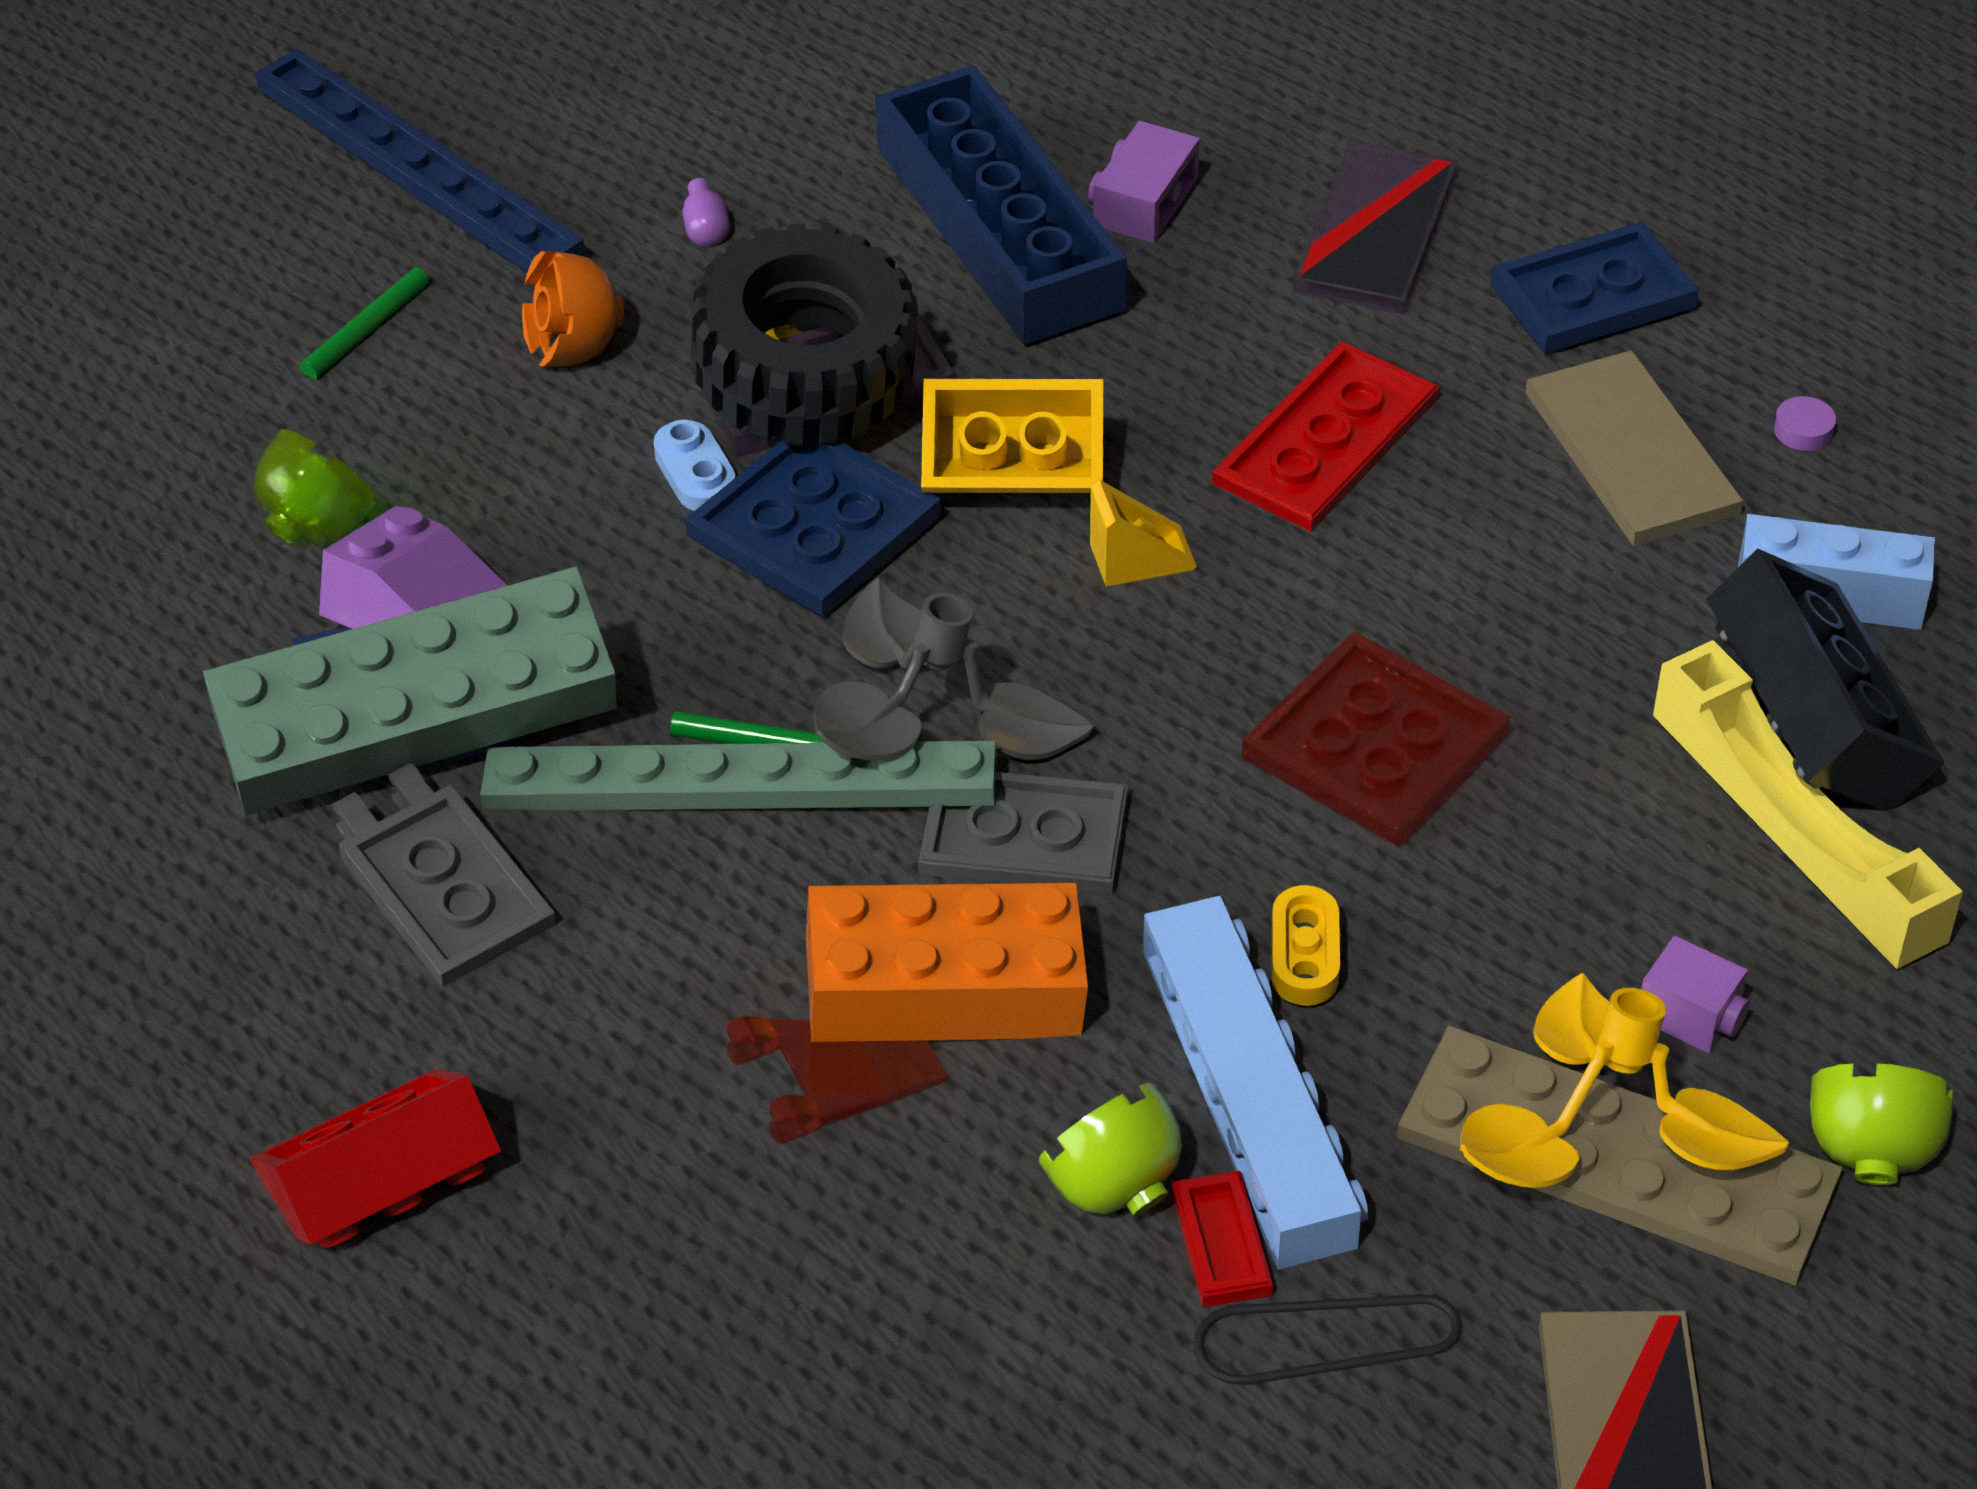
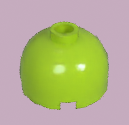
[1810,1063,1953,1185]
[1039,1083,1182,1217]

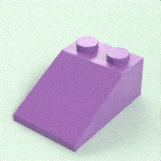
[319,506,508,629]

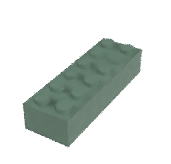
[203,566,617,816]

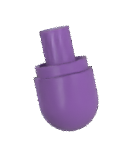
[682,178,730,247]

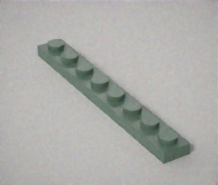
[480,740,997,811]

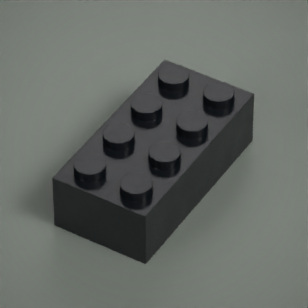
[1706,548,1945,811]

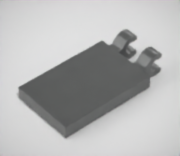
[332,763,556,987]

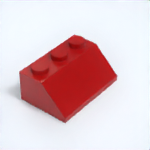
[249,1069,501,1248]

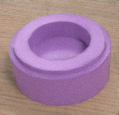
[1774,396,1836,451]

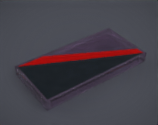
[1293,140,1457,315]

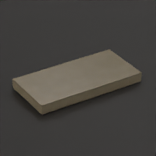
[1525,350,1743,547]

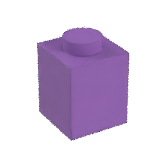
[1642,935,1750,1053]

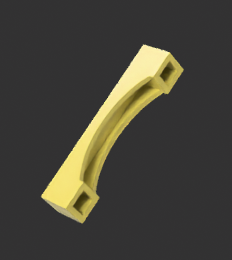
[1653,640,1963,969]

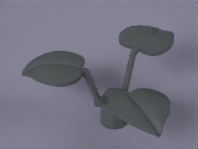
[813,578,1093,761]

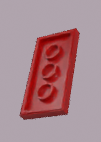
[1212,341,1440,532]

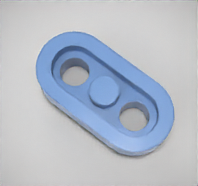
[654,420,735,511]

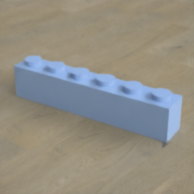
[1143,896,1368,1270]

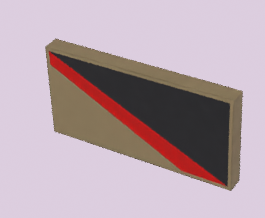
[1539,1311,1712,1489]

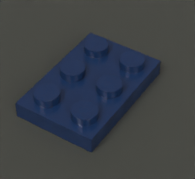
[1490,222,1699,354]

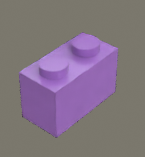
[1088,121,1200,243]

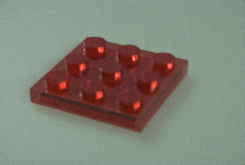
[1242,631,1510,847]

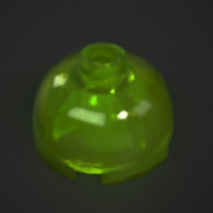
[253,429,376,544]

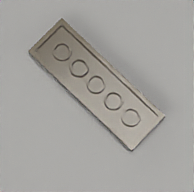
[1397,1025,1843,1286]

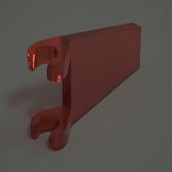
[726,1016,948,1144]

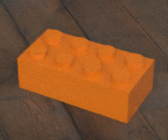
[806,883,1088,1042]

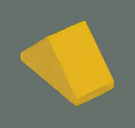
[1090,479,1197,587]

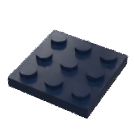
[685,439,941,617]

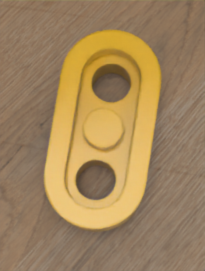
[1272,885,1340,1006]

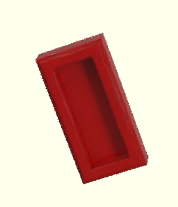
[1171,1170,1273,1308]

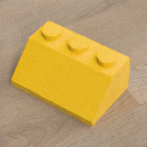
[921,379,1103,493]

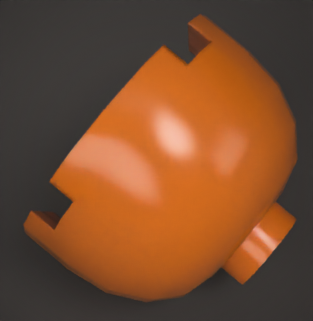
[522,251,624,367]

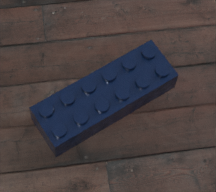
[875,65,1127,345]

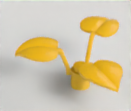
[1459,973,1790,1188]

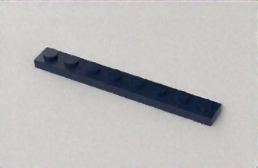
[255,48,586,272]

